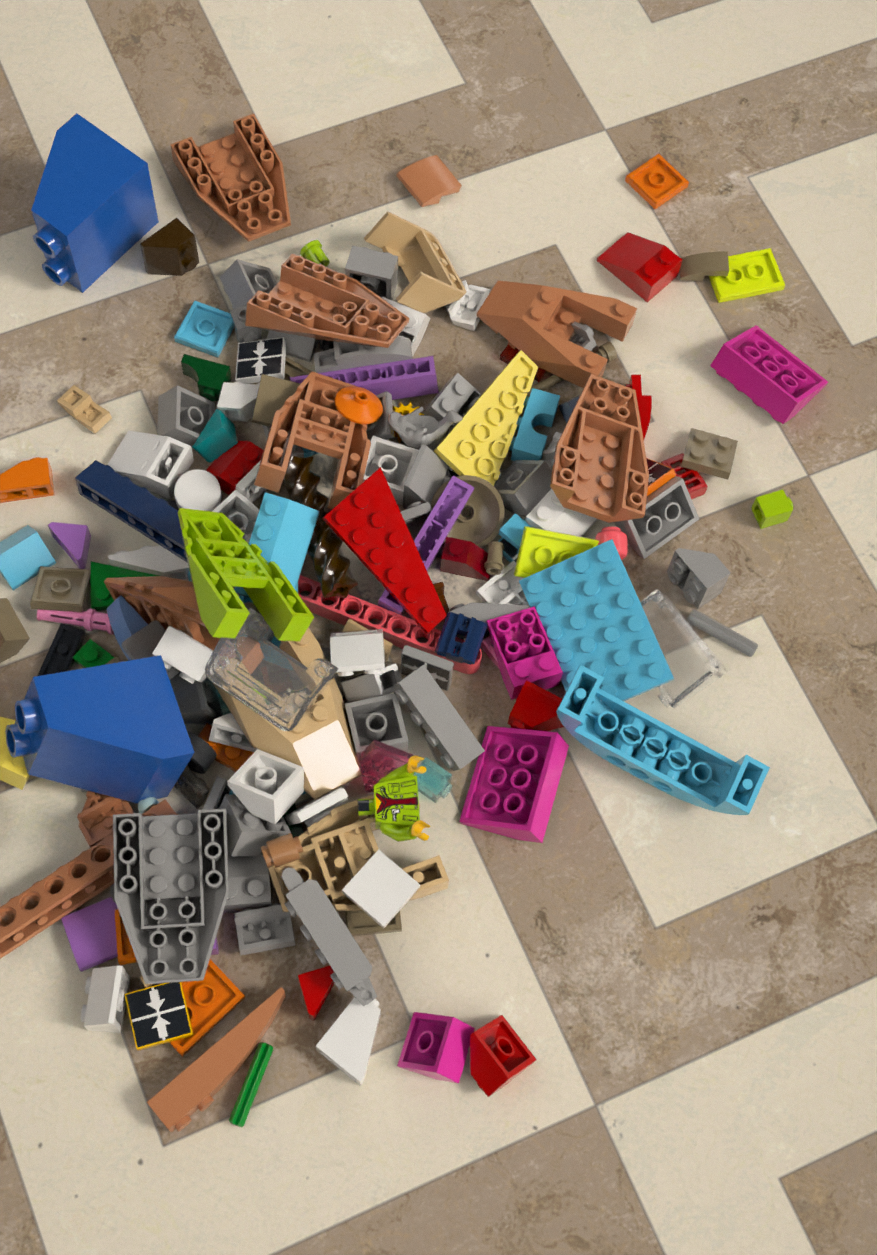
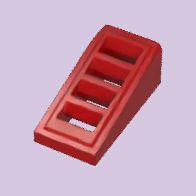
[661,453,708,499]

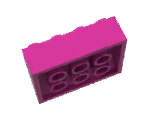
[710,325,828,424]
[459,726,569,843]

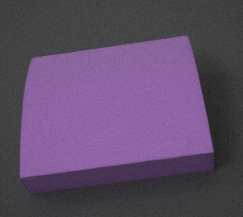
[61,897,118,972]

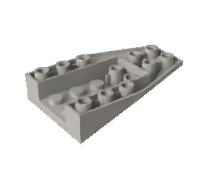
[113,809,229,984]

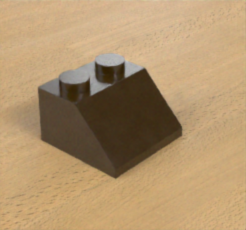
[140,218,199,276]

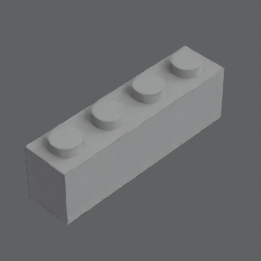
[393,665,485,771]

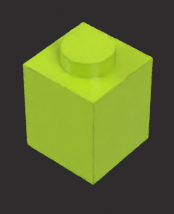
[751,489,793,529]

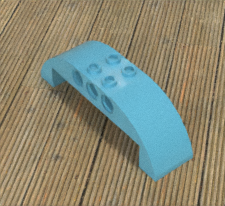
[556,665,770,815]

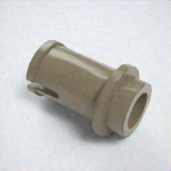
[484,541,504,575]

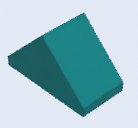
[192,409,238,463]

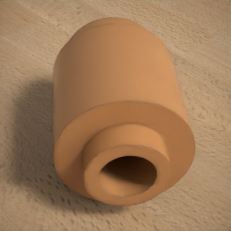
[260,833,304,868]

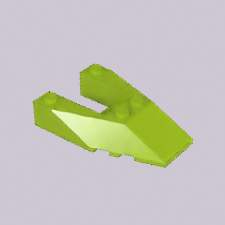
[178,508,314,641]

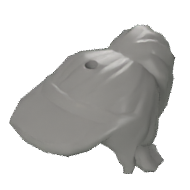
[388,407,463,453]

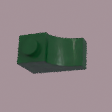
[181,354,232,401]

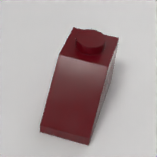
[440,537,490,581]

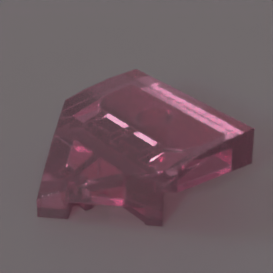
[359,740,414,793]

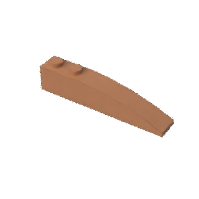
[147,987,286,1133]

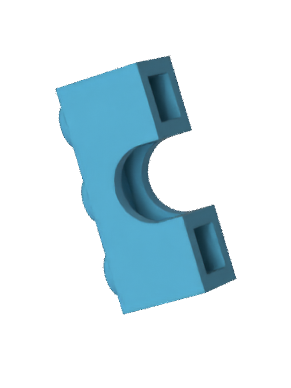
[509,388,560,461]

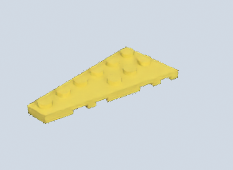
[434,351,538,486]

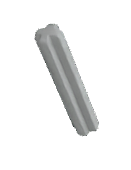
[687,609,758,657]

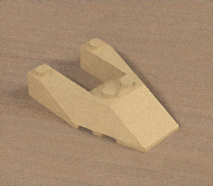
[211,627,362,800]
[268,794,449,912]

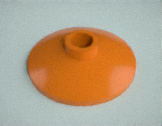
[335,386,383,424]

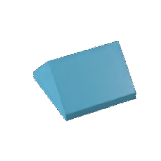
[0,525,56,590]

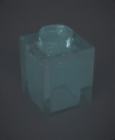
[413,757,453,803]

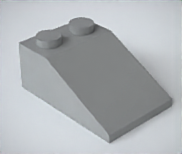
[223,850,272,914]

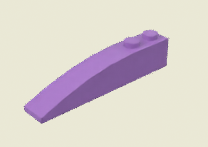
[290,356,439,400]
[377,476,474,615]

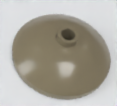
[430,475,505,548]

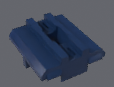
[435,612,487,665]

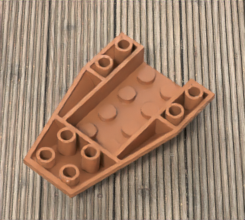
[550,374,649,523]

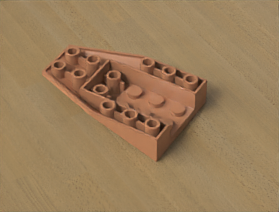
[170,113,291,242]
[245,254,409,348]

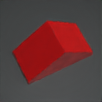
[298,965,335,1021]

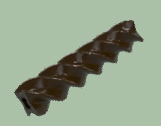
[284,455,358,598]

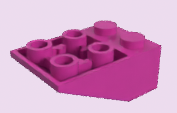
[486,606,563,700]

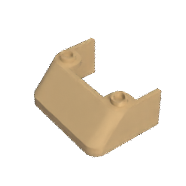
[364,211,466,313]

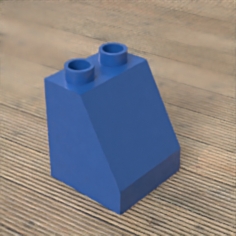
[31,113,159,293]
[5,655,194,803]

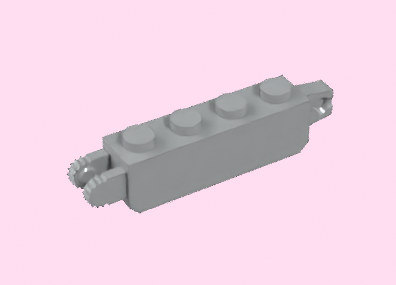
[281,867,377,1006]

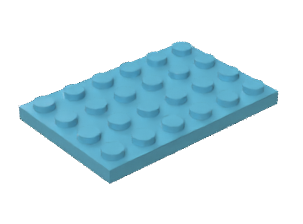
[519,539,675,701]

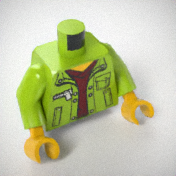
[358,755,430,842]

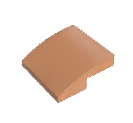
[397,155,462,207]

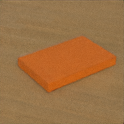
[169,959,245,1057]

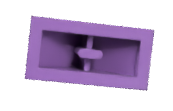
[48,522,91,569]

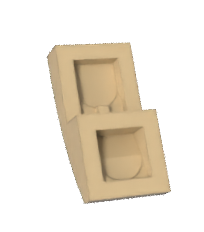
[57,385,112,434]

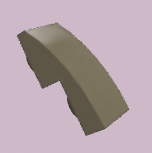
[679,251,729,281]

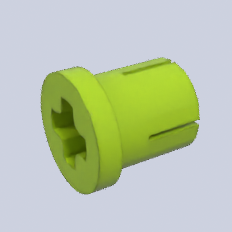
[300,240,330,267]

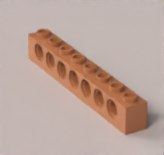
[0,799,177,959]

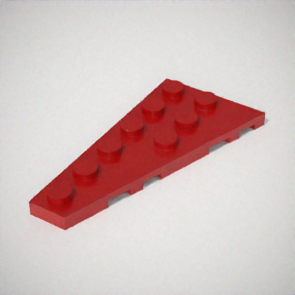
[323,467,447,634]

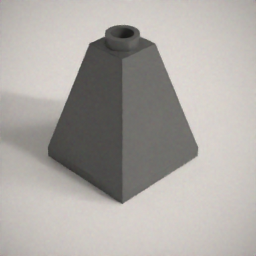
[170,671,223,724]

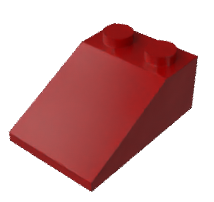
[597,232,682,303]

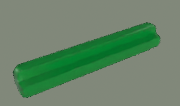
[229,1042,273,1127]

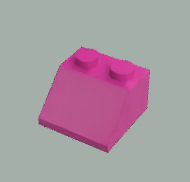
[397,1012,475,1083]

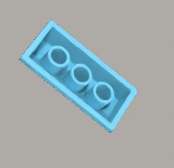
[234,492,319,598]

